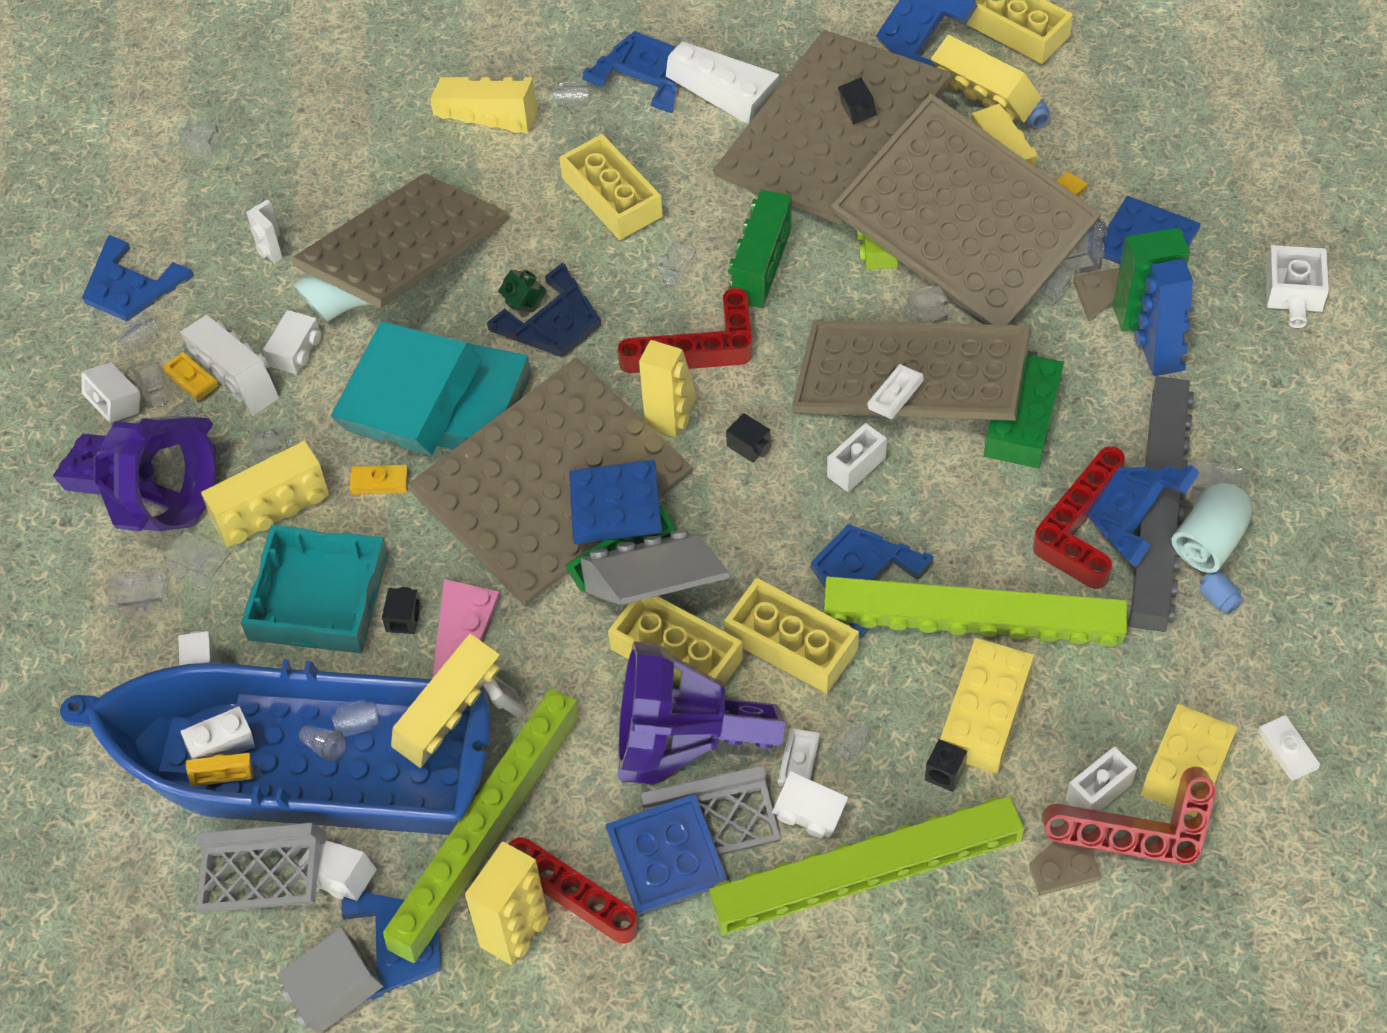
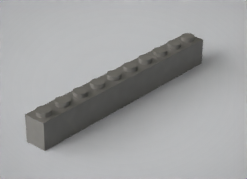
[1129,376,1194,632]

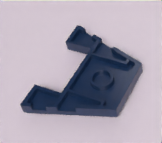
[487,263,601,357]

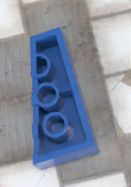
[1134,259,1193,376]

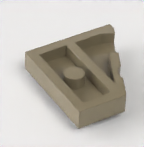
[1073,268,1120,321]
[1029,829,1101,896]

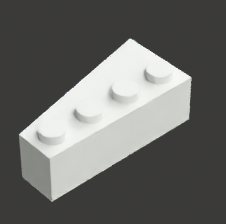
[666,41,780,124]
[180,315,279,416]

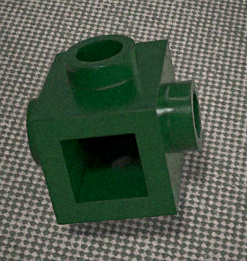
[498,269,547,312]

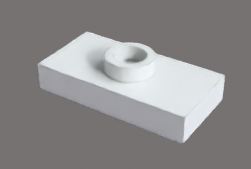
[867,364,924,419]
[483,676,528,718]
[1258,715,1320,781]
[778,728,820,787]

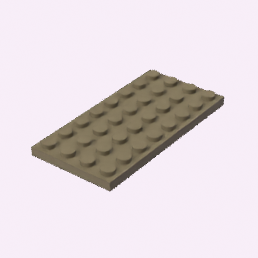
[293,173,508,309]
[792,321,1031,421]

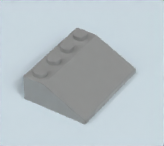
[580,529,730,605]

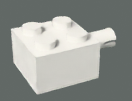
[1265,245,1329,328]

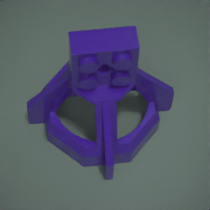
[53,416,216,531]
[617,641,786,784]

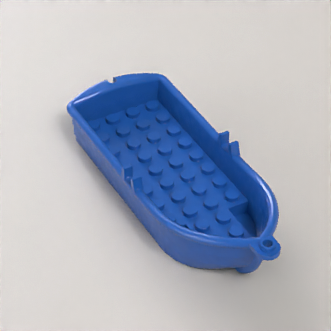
[60,659,491,835]

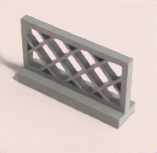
[641,765,781,856]
[197,823,326,912]

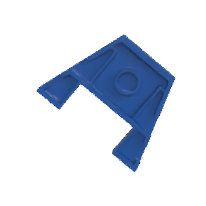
[876,0,978,67]
[582,31,676,113]
[82,235,194,322]
[1087,465,1200,567]
[810,524,934,638]
[341,892,441,1002]

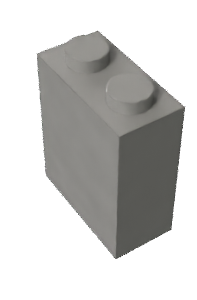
[277,927,383,1033]

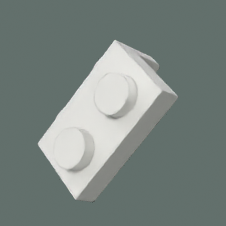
[246,200,283,264]

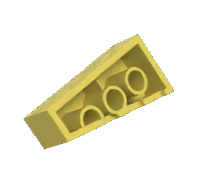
[430,77,538,133]
[639,340,697,438]
[391,633,500,768]

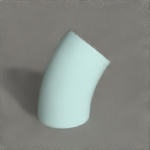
[292,274,372,323]
[1171,483,1253,573]

